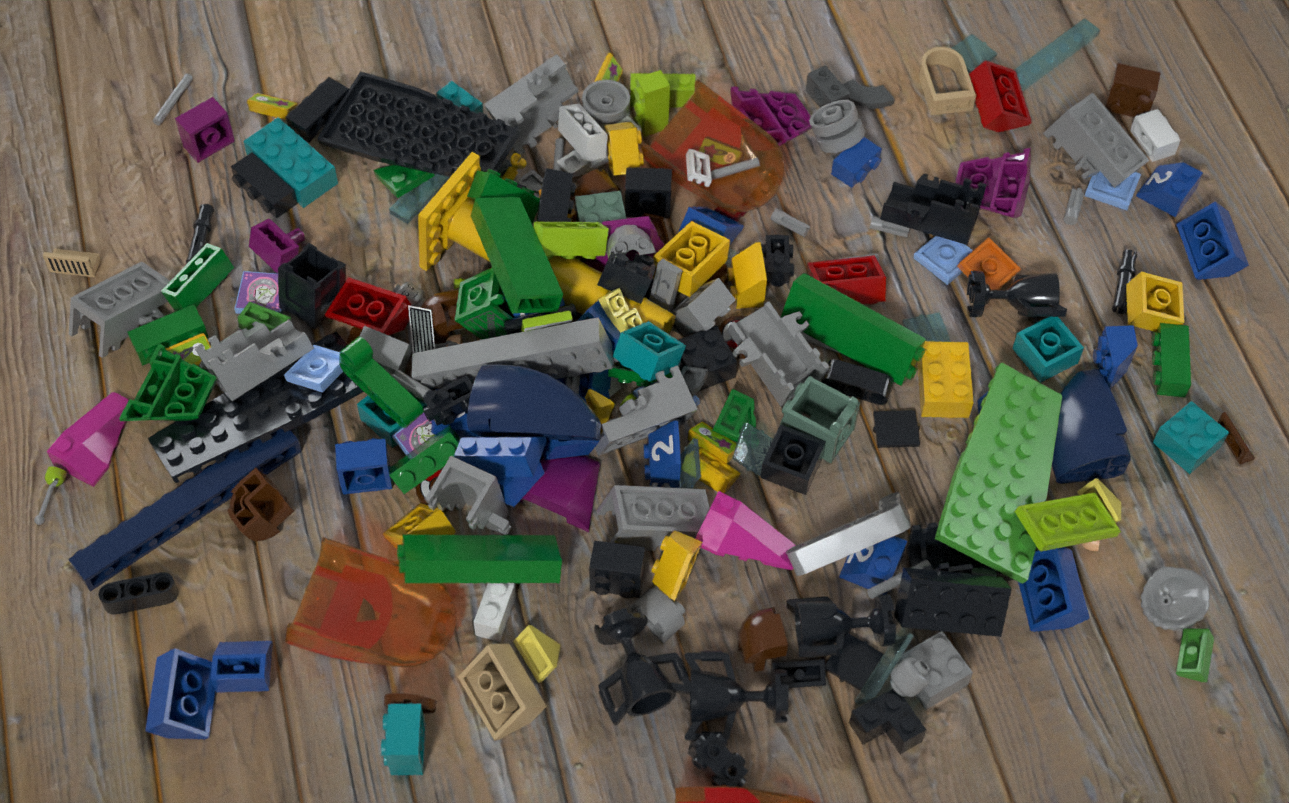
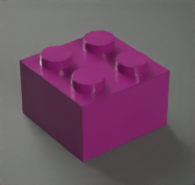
[175,97,235,163]

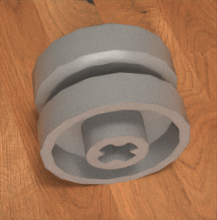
[582,79,630,131]
[809,100,865,153]

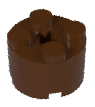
[570,169,621,205]

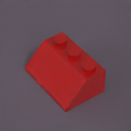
[969,60,1032,132]
[807,255,886,305]
[325,277,412,336]

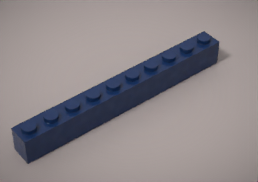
[68,428,301,592]

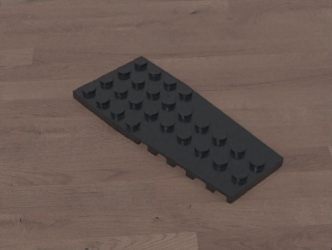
[317,71,521,177]
[148,331,364,483]

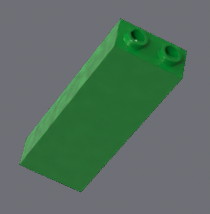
[471,197,563,314]
[781,273,926,386]
[397,535,562,583]

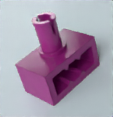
[249,219,305,273]

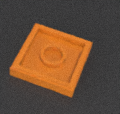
[957,237,1021,290]

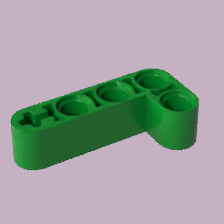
[339,336,424,429]

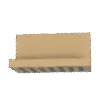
[43,248,101,277]

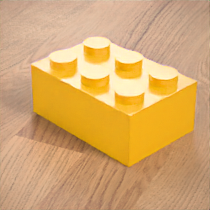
[653,221,730,297]
[917,341,974,418]

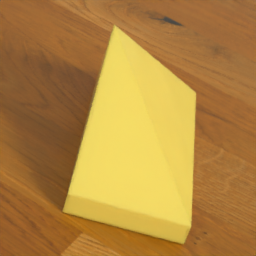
[1077,478,1121,523]
[513,625,561,683]

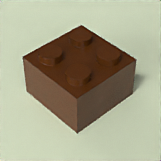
[1105,63,1161,118]

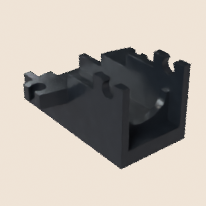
[880,173,987,245]
[905,522,1014,581]

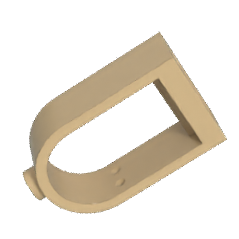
[919,47,976,115]

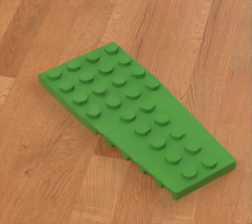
[935,363,1062,584]

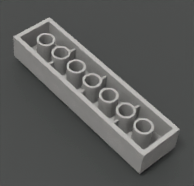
[412,317,613,391]

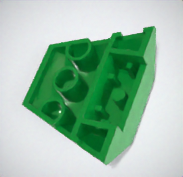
[119,343,217,421]

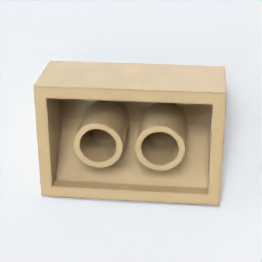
[458,643,547,741]

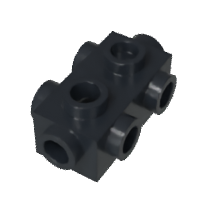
[761,234,794,287]
[423,376,474,426]
[687,732,749,788]

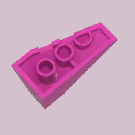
[47,392,129,487]
[695,491,796,570]

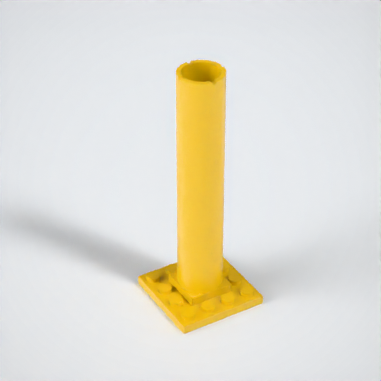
[418,152,676,333]

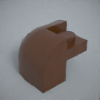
[421,288,464,344]
[227,468,295,541]
[738,607,788,672]

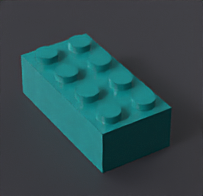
[243,117,338,208]

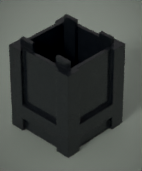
[278,243,346,329]

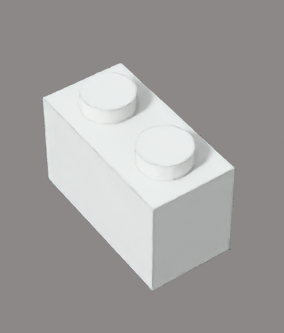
[1130,109,1181,162]
[474,583,516,642]

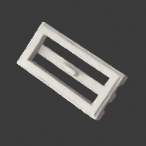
[686,149,712,187]

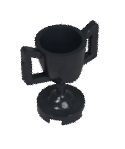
[967,270,1067,319]
[787,595,896,658]
[594,608,691,725]
[684,651,788,741]

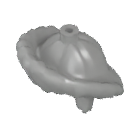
[1140,567,1210,631]

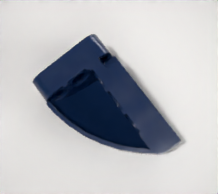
[467,365,601,441]
[1052,369,1131,484]

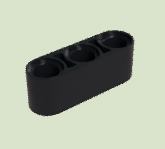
[821,359,894,405]
[98,572,179,615]

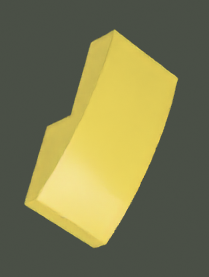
[598,288,643,333]

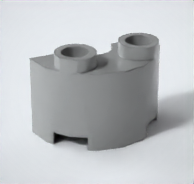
[606,225,655,258]
[628,586,685,644]

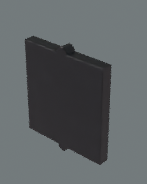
[873,410,920,448]
[825,634,884,691]

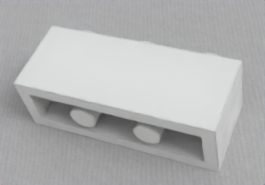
[558,104,608,162]

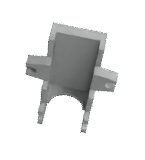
[484,54,579,155]
[1043,93,1149,188]
[69,262,170,358]
[727,301,829,407]
[194,319,314,401]
[595,365,698,456]
[425,456,511,535]
[596,483,710,554]

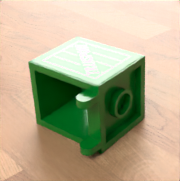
[455,268,520,340]

